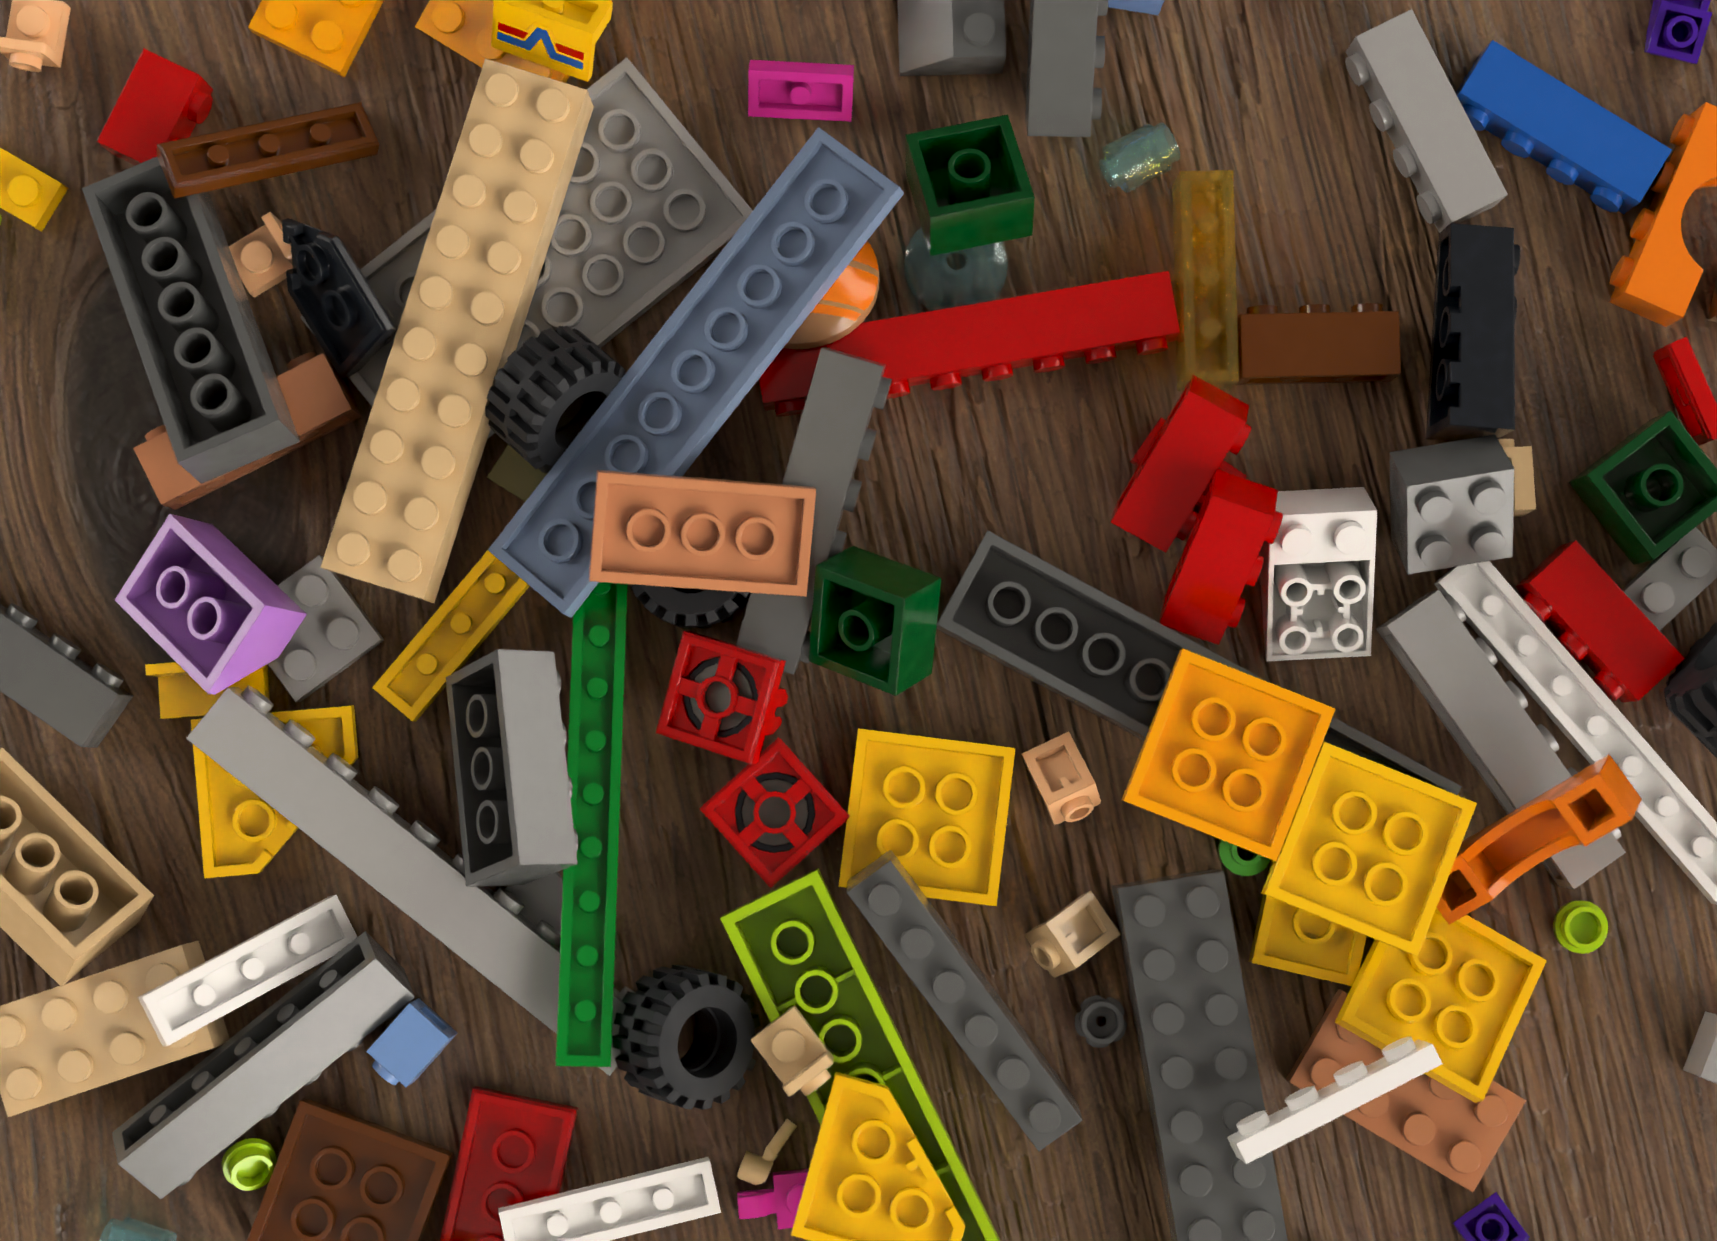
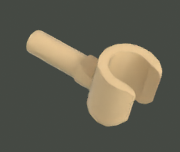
[737,1119,797,1185]

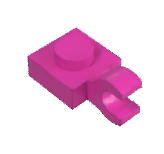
[737,1169,809,1229]

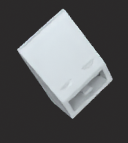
[1259,487,1377,661]

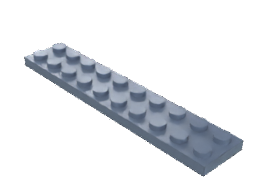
[488,127,904,618]

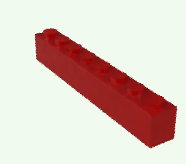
[759,271,1180,417]

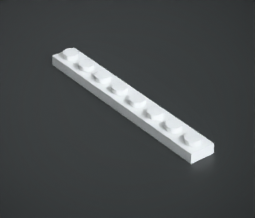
[1434,561,1717,905]

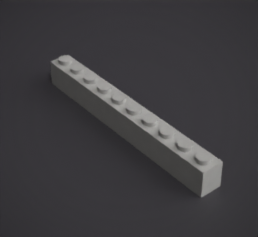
[186,686,635,1076]

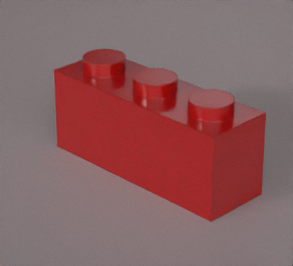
[1111,375,1252,553]
[1159,469,1283,645]
[1515,540,1685,703]

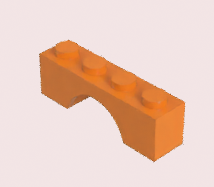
[1609,102,1717,327]
[1437,754,1642,925]

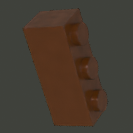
[1233,303,1401,385]

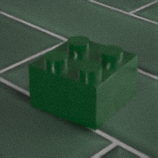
[905,114,1035,256]
[1569,410,1717,565]
[809,546,941,696]

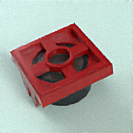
[655,631,788,764]
[699,737,850,888]

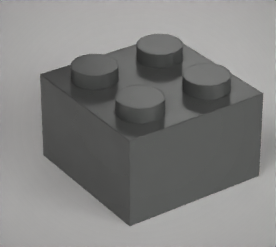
[1389,434,1514,574]

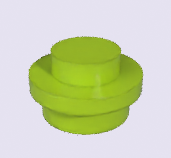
[1553,900,1608,954]
[221,1138,277,1191]

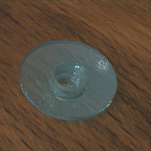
[904,227,1008,311]

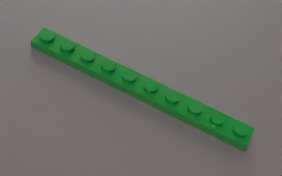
[556,582,628,1067]

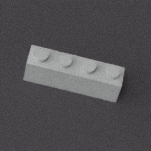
[1345,9,1508,234]

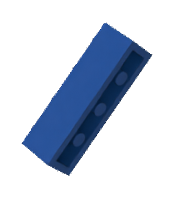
[1456,40,1672,214]

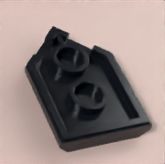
[282,218,397,380]

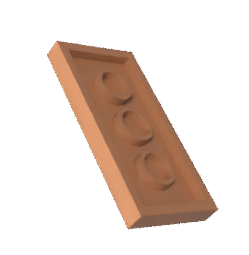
[589,470,816,597]
[1286,989,1526,1192]

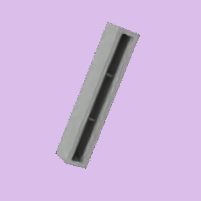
[1376,590,1626,889]

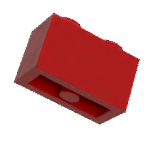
[97,49,214,166]

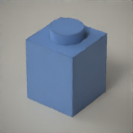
[366,998,458,1087]

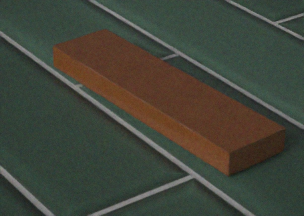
[156,102,379,199]

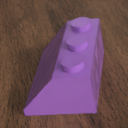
[115,514,307,695]

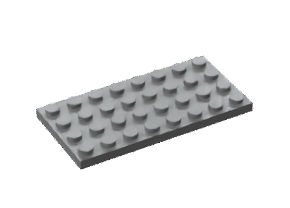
[300,57,753,439]

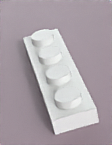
[138,895,357,1046]
[1227,1036,1443,1164]
[499,1157,721,1241]

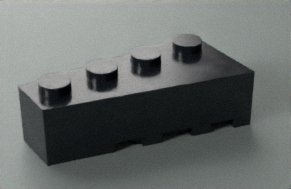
[1426,223,1520,441]

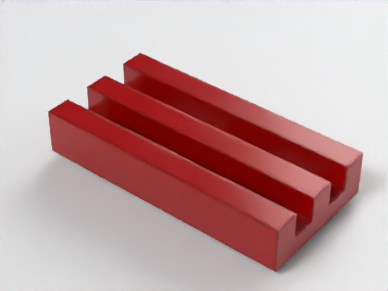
[1653,336,1717,446]

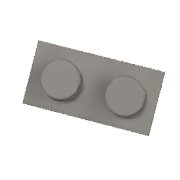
[1622,527,1717,631]

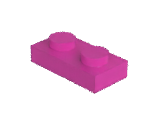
[748,60,854,122]

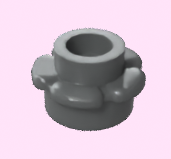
[1074,995,1127,1048]

